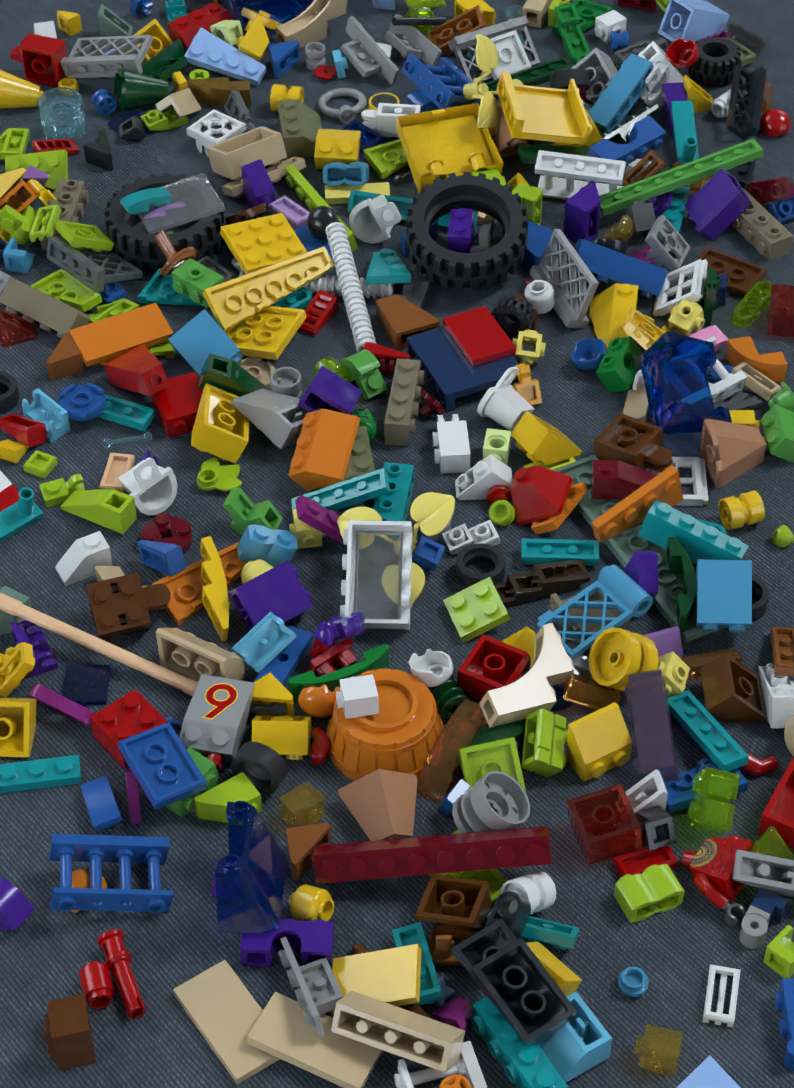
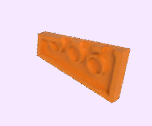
[591,465,684,543]
[152,542,247,627]

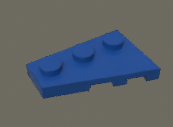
[664,758,748,813]

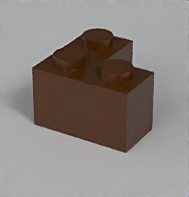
[44,994,97,1071]

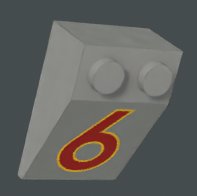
[179,674,255,762]

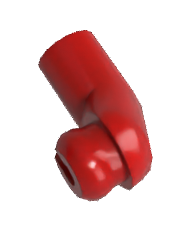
[309,727,331,765]
[739,753,778,776]

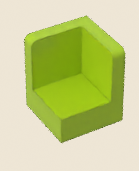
[764,925,794,979]

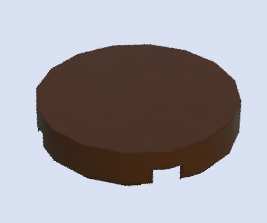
[225,202,267,225]

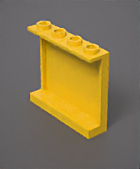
[497,71,592,145]

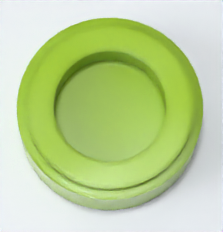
[489,500,515,526]

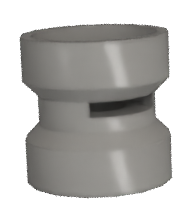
[305,42,326,70]

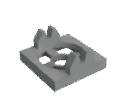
[645,214,690,272]

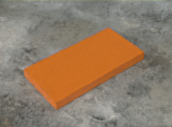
[69,302,174,367]

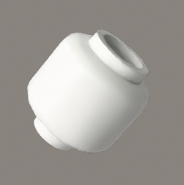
[524,280,555,314]

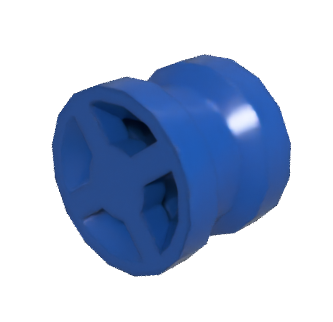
[610,31,629,52]
[92,89,117,115]

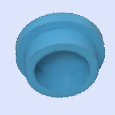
[618,967,649,997]

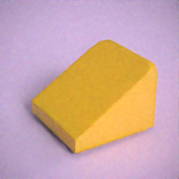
[57,10,82,36]
[0,439,29,464]

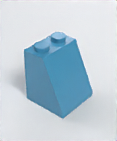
[168,309,244,378]
[696,559,752,633]

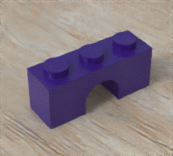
[240,917,335,969]

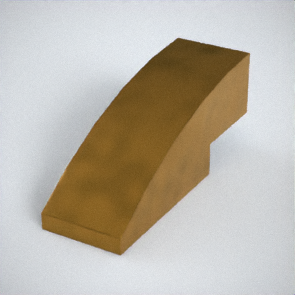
[188,77,251,107]

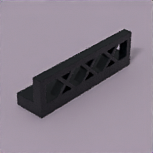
[726,64,767,141]

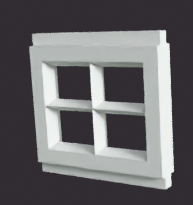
[653,259,708,317]
[646,457,708,506]

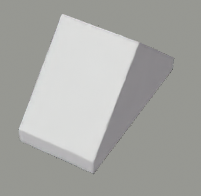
[614,769,668,825]

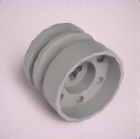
[452,771,530,833]

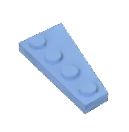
[184,28,266,86]

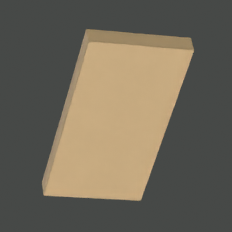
[173,960,280,1085]
[246,992,384,1088]

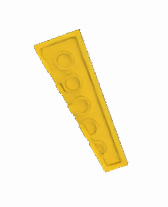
[203,246,334,332]

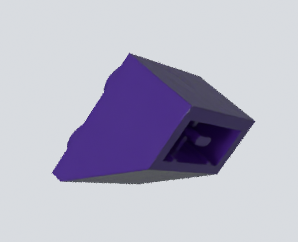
[563,181,600,243]

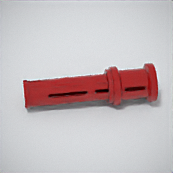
[97,929,147,1019]

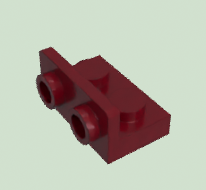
[745,176,794,204]

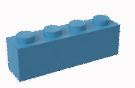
[588,53,655,134]

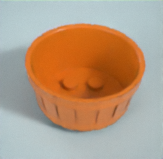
[327,669,445,781]

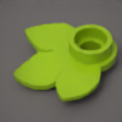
[196,457,242,491]

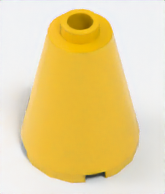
[0,70,44,109]

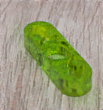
[732,280,775,327]

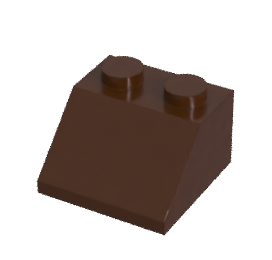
[700,653,767,723]
[415,874,492,929]

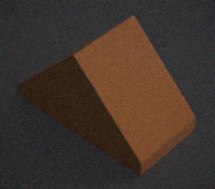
[46,333,84,381]
[286,822,332,881]

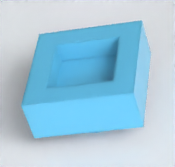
[332,49,348,79]

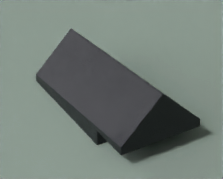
[451,918,577,1045]

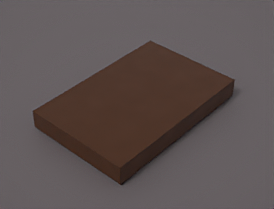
[687,247,768,300]

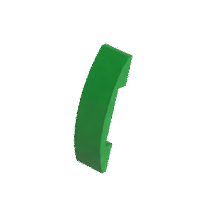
[554,3,591,65]
[287,644,389,701]

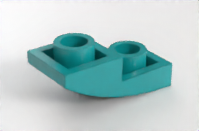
[165,0,187,23]
[120,188,172,214]

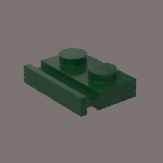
[701,268,721,326]

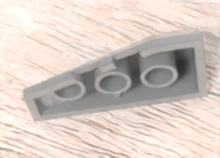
[571,47,618,104]

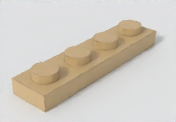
[222,156,306,198]

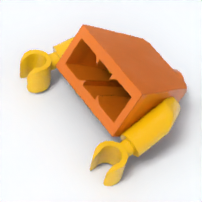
[0,179,57,243]

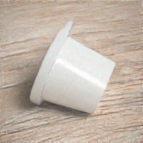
[640,62,670,105]
[349,194,402,244]
[477,367,534,432]
[118,457,178,515]

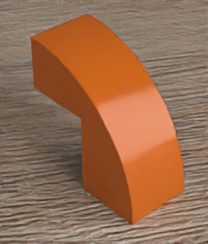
[726,336,788,382]

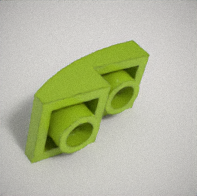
[140,108,189,131]

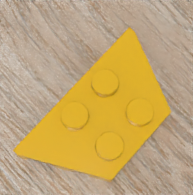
[623,307,670,363]

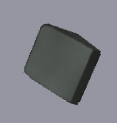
[119,115,146,140]

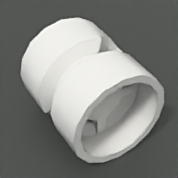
[500,871,556,914]

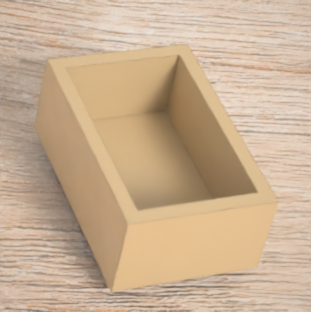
[207,126,287,180]

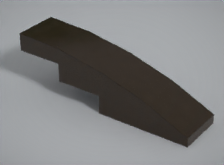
[494,560,591,608]

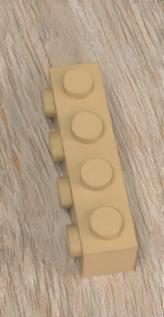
[331,991,465,1073]

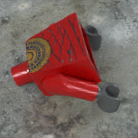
[682,835,774,926]

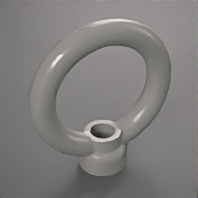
[318,88,367,124]

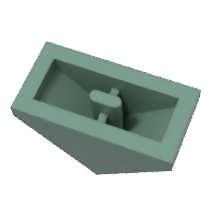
[98,4,133,37]

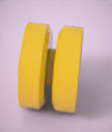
[588,627,659,693]

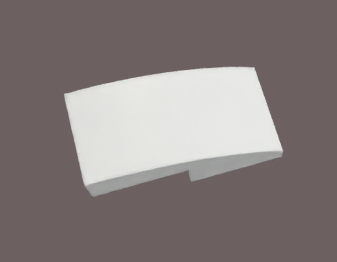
[442,520,501,554]

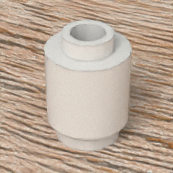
[711,90,739,118]

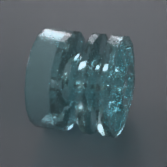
[38,87,86,141]

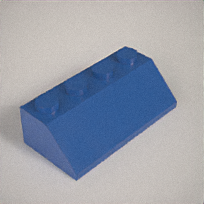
[575,239,669,299]

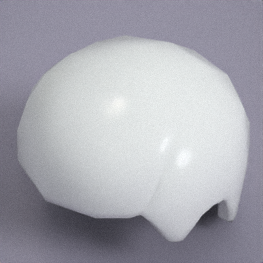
[408,649,454,687]

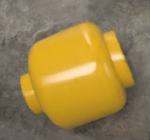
[288,884,334,922]

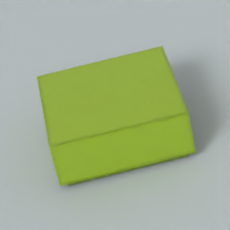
[23,450,58,479]

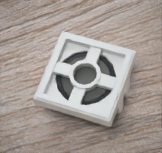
[186,109,246,157]

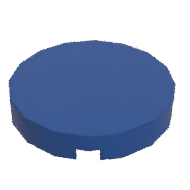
[58,383,107,421]

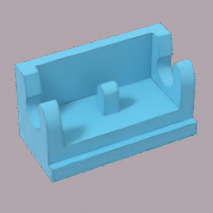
[22,388,71,443]
[232,612,297,673]

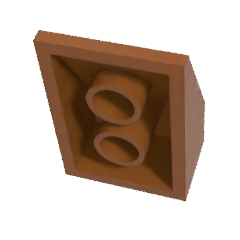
[426,5,490,55]

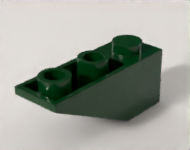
[198,353,269,397]

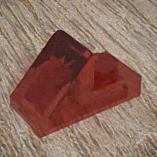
[0,308,37,347]

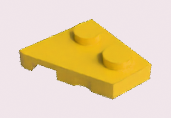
[0,642,35,698]

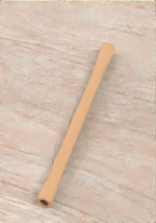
[0,592,198,697]

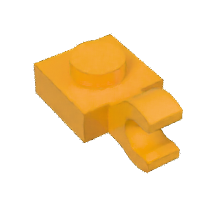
[513,363,542,405]

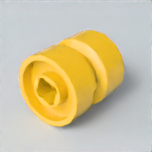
[270,84,304,112]
[718,490,765,530]

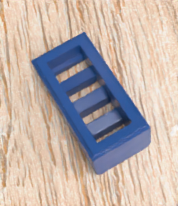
[137,540,187,576]

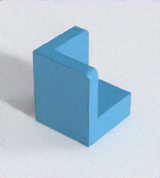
[3,238,35,274]

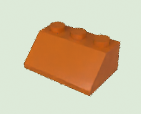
[288,409,360,491]

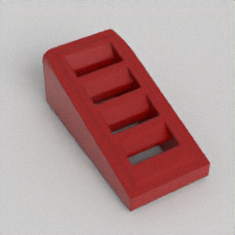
[31,138,80,157]
[298,290,339,336]
[363,342,410,374]
[0,413,47,447]

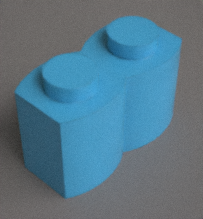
[323,161,369,186]
[237,524,298,567]

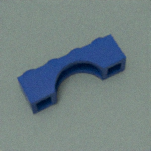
[586,116,666,167]

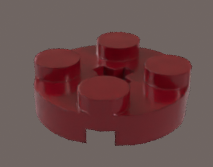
[141,513,192,554]

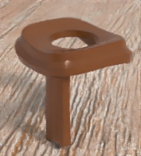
[154,230,197,277]
[428,924,477,966]

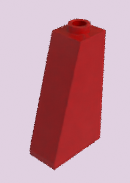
[103,344,170,396]

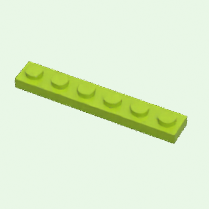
[285,164,358,252]

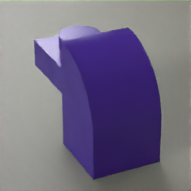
[0,877,35,930]

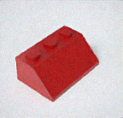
[168,2,232,52]

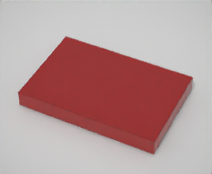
[443,306,516,367]

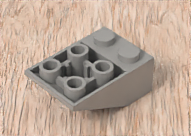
[231,388,310,449]

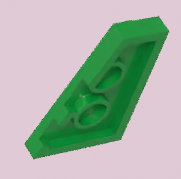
[552,0,613,36]

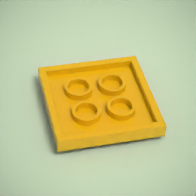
[220,213,307,275]
[225,306,306,360]

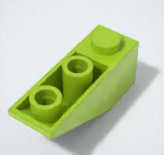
[60,489,137,534]

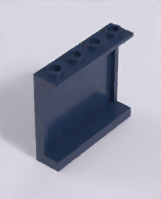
[407,326,519,413]

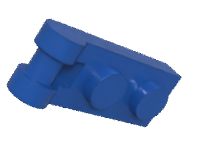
[774,978,794,1071]

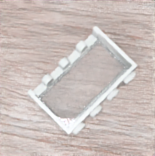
[340,521,413,630]

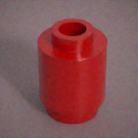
[78,961,114,1009]

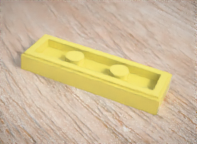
[325,182,390,205]

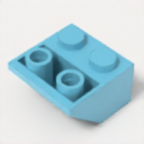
[538,992,612,1083]

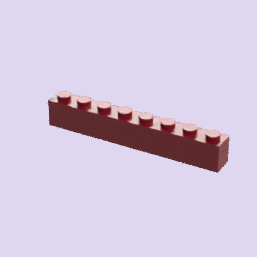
[313,826,552,884]

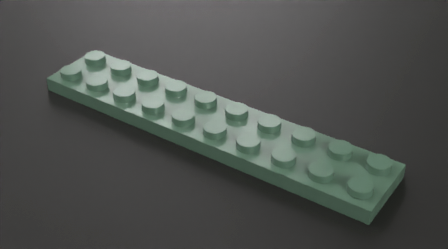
[554,454,721,643]

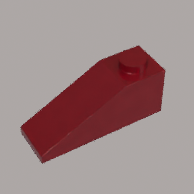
[591,460,657,499]

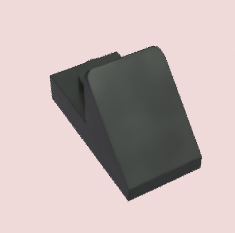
[83,129,113,171]

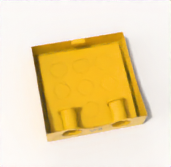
[396,103,503,193]

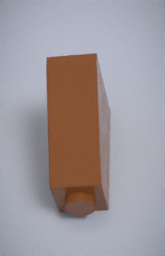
[376,294,440,351]

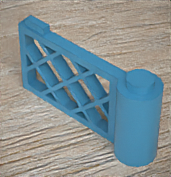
[537,565,653,660]

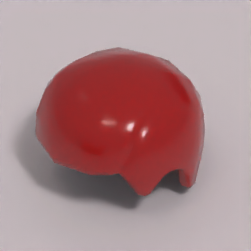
[666,37,699,69]
[759,109,791,137]

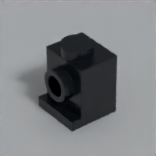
[636,805,676,851]

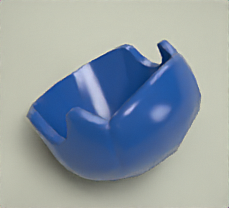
[571,338,607,372]

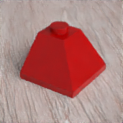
[510,465,573,526]

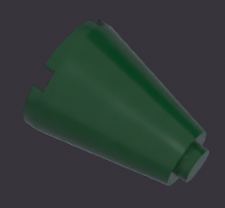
[114,68,172,110]

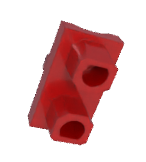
[306,637,357,677]

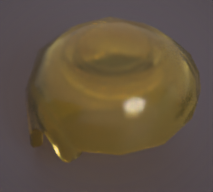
[601,215,634,241]

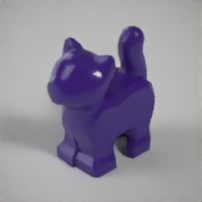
[314,611,365,646]

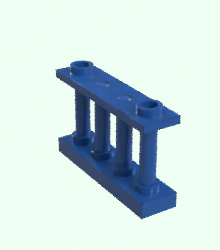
[402,53,481,109]
[49,834,173,913]

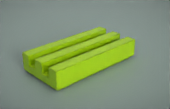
[29,205,62,242]

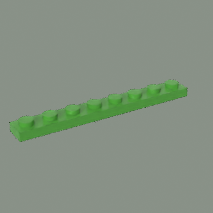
[599,138,764,216]

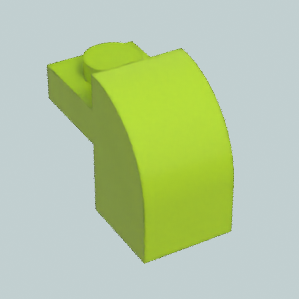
[0,204,45,244]

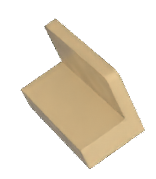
[155,88,201,118]

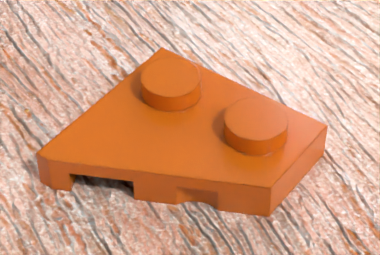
[531,482,588,535]

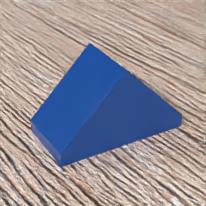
[268,41,300,79]

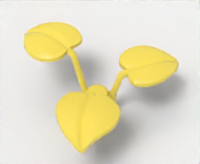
[463,34,523,128]
[337,492,455,609]

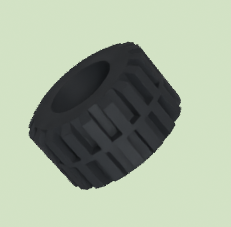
[688,37,741,87]

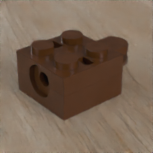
[593,413,673,473]
[86,572,171,640]

